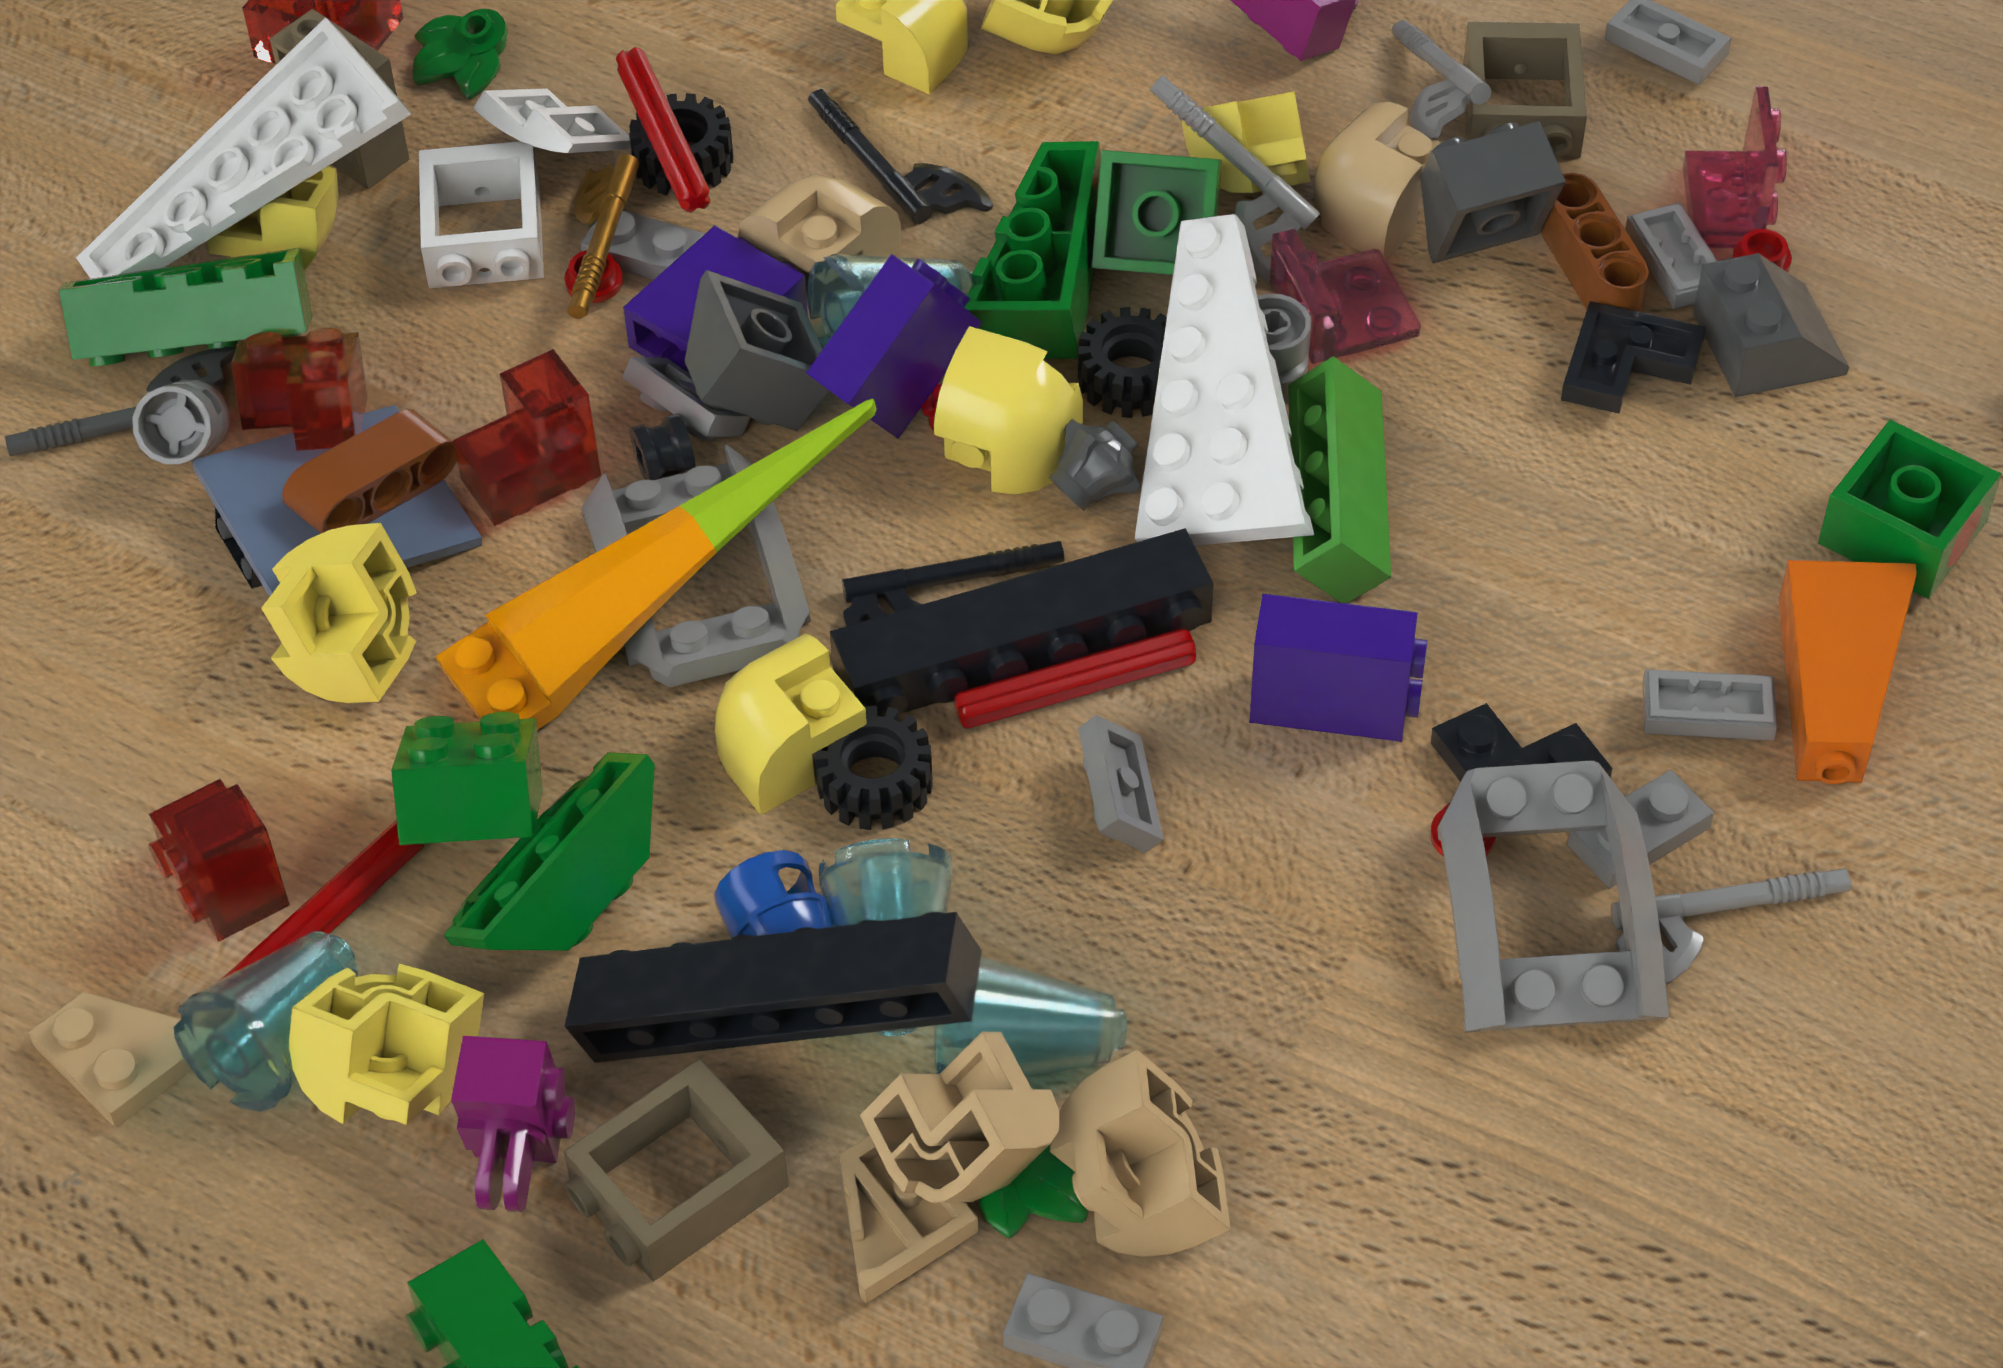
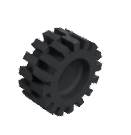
[629,93,734,195]
[1078,307,1167,418]
[815,706,933,830]

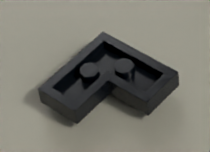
[1561,301,1706,414]
[1430,703,1613,782]

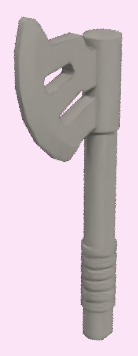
[1392,19,1491,140]
[1150,75,1320,290]
[1611,868,1851,984]

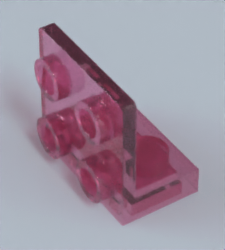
[1683,86,1787,248]
[1269,228,1421,364]

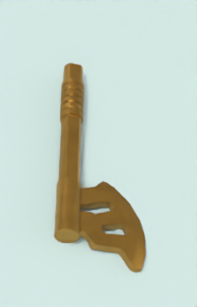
[567,154,639,319]

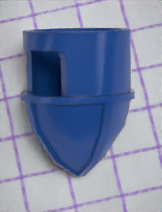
[714,850,834,939]

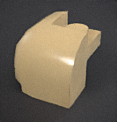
[1313,102,1441,263]
[738,174,902,282]
[860,1031,1059,1203]
[1050,1050,1231,1257]

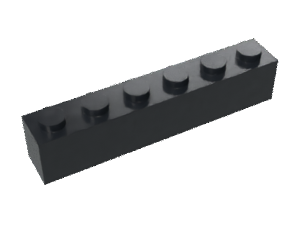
[830,528,1213,717]
[564,912,982,1063]

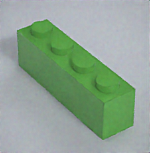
[1288,356,1391,604]

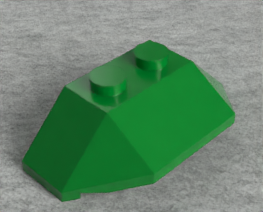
[444,752,655,951]

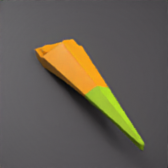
[435,399,877,730]

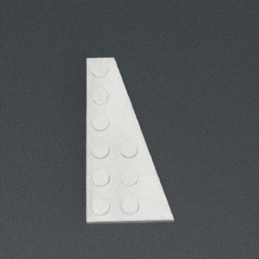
[76,17,412,278]
[1134,214,1314,546]

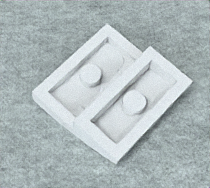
[473,88,630,153]

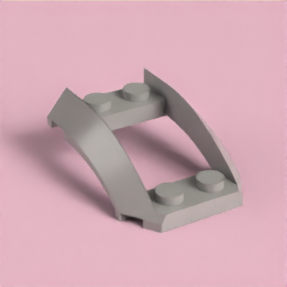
[581,443,811,687]
[1437,761,1669,1033]

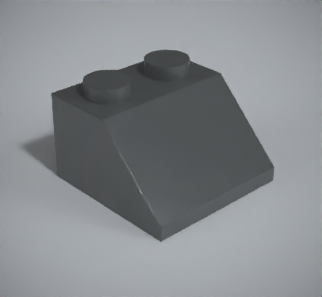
[1420,121,1566,264]
[1693,253,1849,397]
[685,270,829,431]

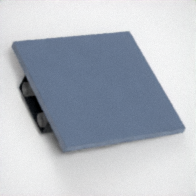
[192,405,482,597]

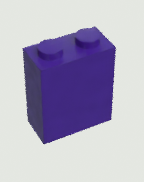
[623,225,808,373]
[806,254,982,439]
[1249,593,1428,742]

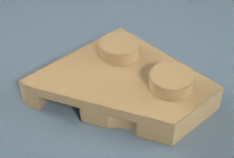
[28,991,221,1128]
[839,1136,978,1304]

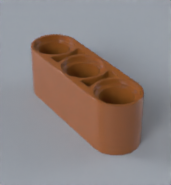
[1541,173,1649,312]
[282,409,459,534]

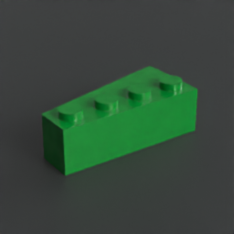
[965,141,1101,359]
[59,248,313,366]
[406,1239,579,1368]

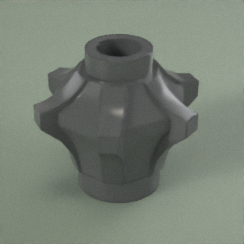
[1049,419,1141,511]

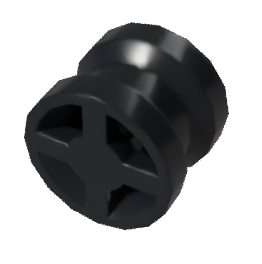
[630,414,696,480]

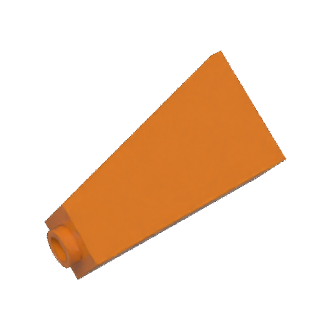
[1778,560,1917,784]

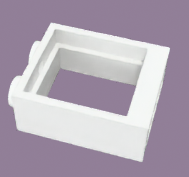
[419,141,544,288]

